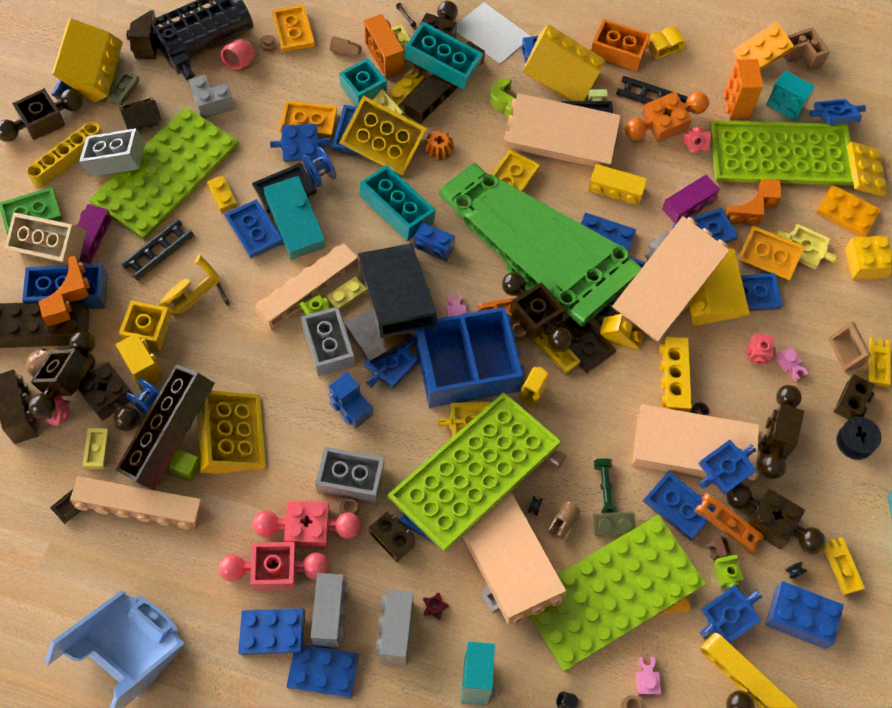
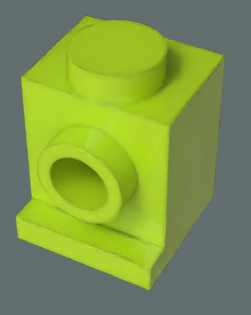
[300,295,331,316]
[712,554,744,589]

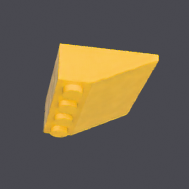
[52,18,123,103]
[522,24,605,101]
[339,95,427,176]
[689,249,750,327]
[197,390,266,474]

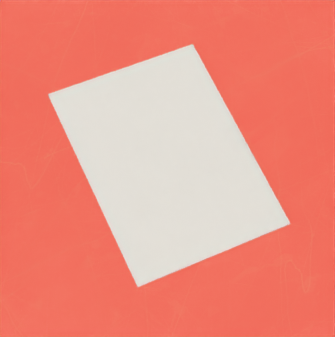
[457,2,531,64]

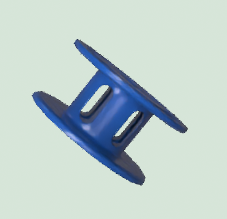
[302,147,336,187]
[125,379,160,415]

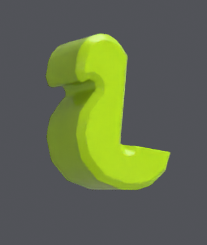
[490,78,516,118]

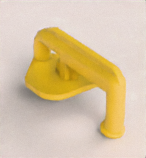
[158,254,220,315]

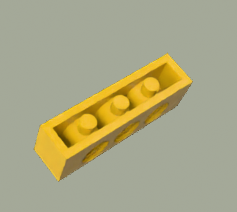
[659,337,692,412]

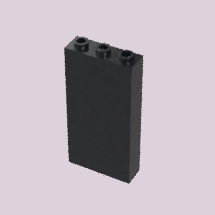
[358,243,438,338]

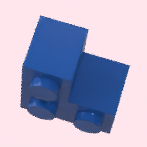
[328,372,374,429]

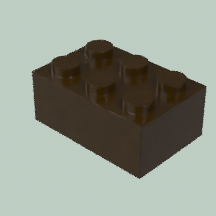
[0,369,39,444]

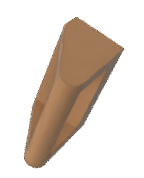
[828,322,871,372]

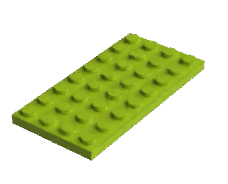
[89,106,239,241]
[709,120,854,186]
[388,392,561,553]
[529,514,706,672]

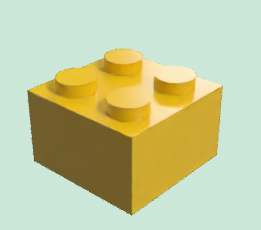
[845,236,892,280]
[119,300,172,351]
[115,333,162,391]

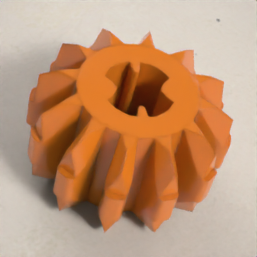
[424,130,454,160]

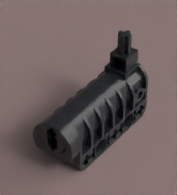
[152,0,253,80]

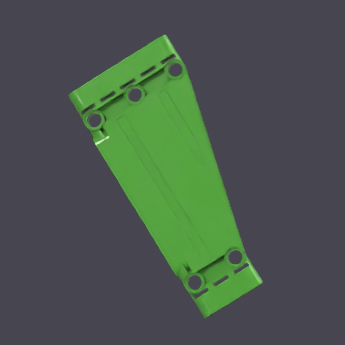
[439,163,642,327]

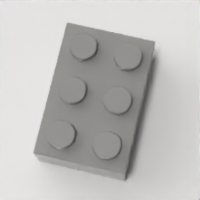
[79,128,145,177]
[301,307,355,376]
[315,447,385,503]
[311,573,348,649]
[376,589,413,665]

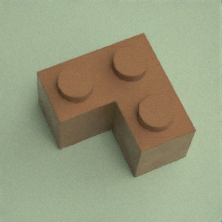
[783,27,830,69]

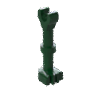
[594,458,617,513]

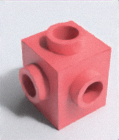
[683,127,711,153]
[746,333,776,365]
[36,396,71,426]

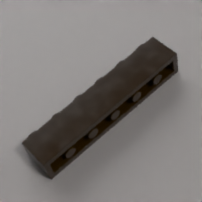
[404,41,485,124]

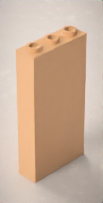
[504,93,621,167]
[612,216,729,343]
[632,404,762,486]
[463,492,566,625]

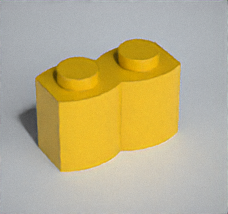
[647,27,686,59]
[520,367,549,407]

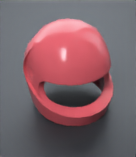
[221,40,255,70]

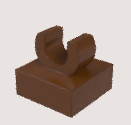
[707,535,732,560]

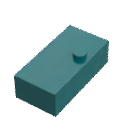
[404,21,483,90]
[359,165,436,241]
[264,176,325,260]
[461,641,495,706]

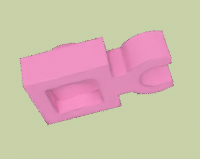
[447,293,467,317]
[774,347,808,382]
[636,657,661,695]

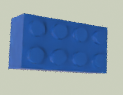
[22,264,108,309]

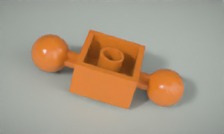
[625,91,709,142]

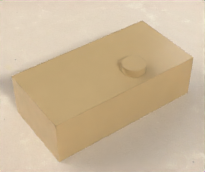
[4,213,87,264]

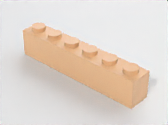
[255,243,359,330]
[70,476,202,530]

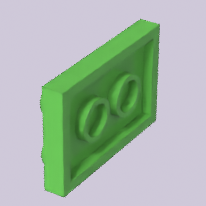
[0,187,63,234]

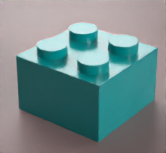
[339,58,387,107]
[766,70,815,121]

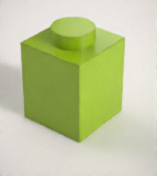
[167,450,200,481]

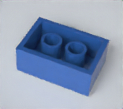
[765,581,844,649]

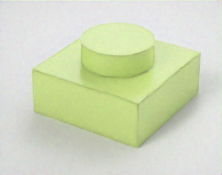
[587,89,607,101]

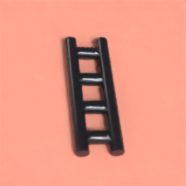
[616,76,688,104]
[121,219,194,281]

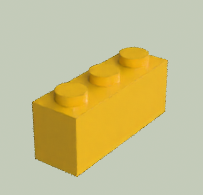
[588,164,647,205]

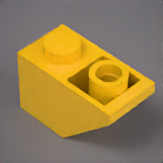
[600,314,643,349]

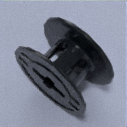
[836,416,882,460]

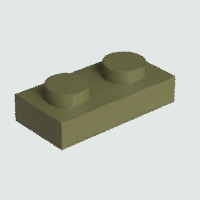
[106,70,140,105]
[593,511,635,536]

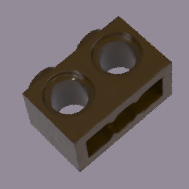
[833,374,875,420]
[368,511,415,563]

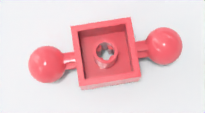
[253,501,362,549]
[218,542,330,591]

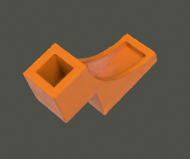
[725,179,781,225]
[38,256,90,326]

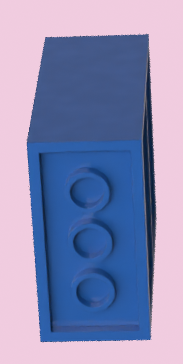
[414,307,525,408]

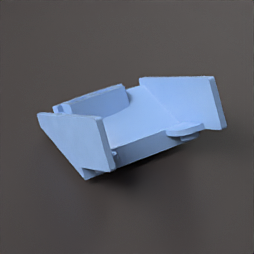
[45,591,184,708]

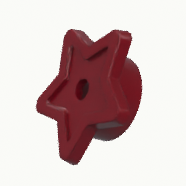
[423,592,449,620]

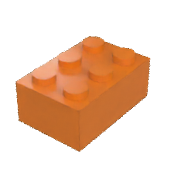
[364,14,406,79]
[591,18,651,71]
[723,59,763,120]

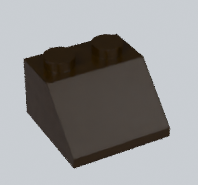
[126,10,158,60]
[119,97,162,131]

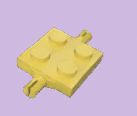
[777,224,837,270]

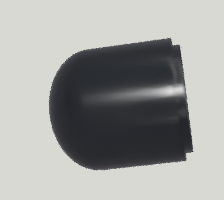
[556,691,579,708]

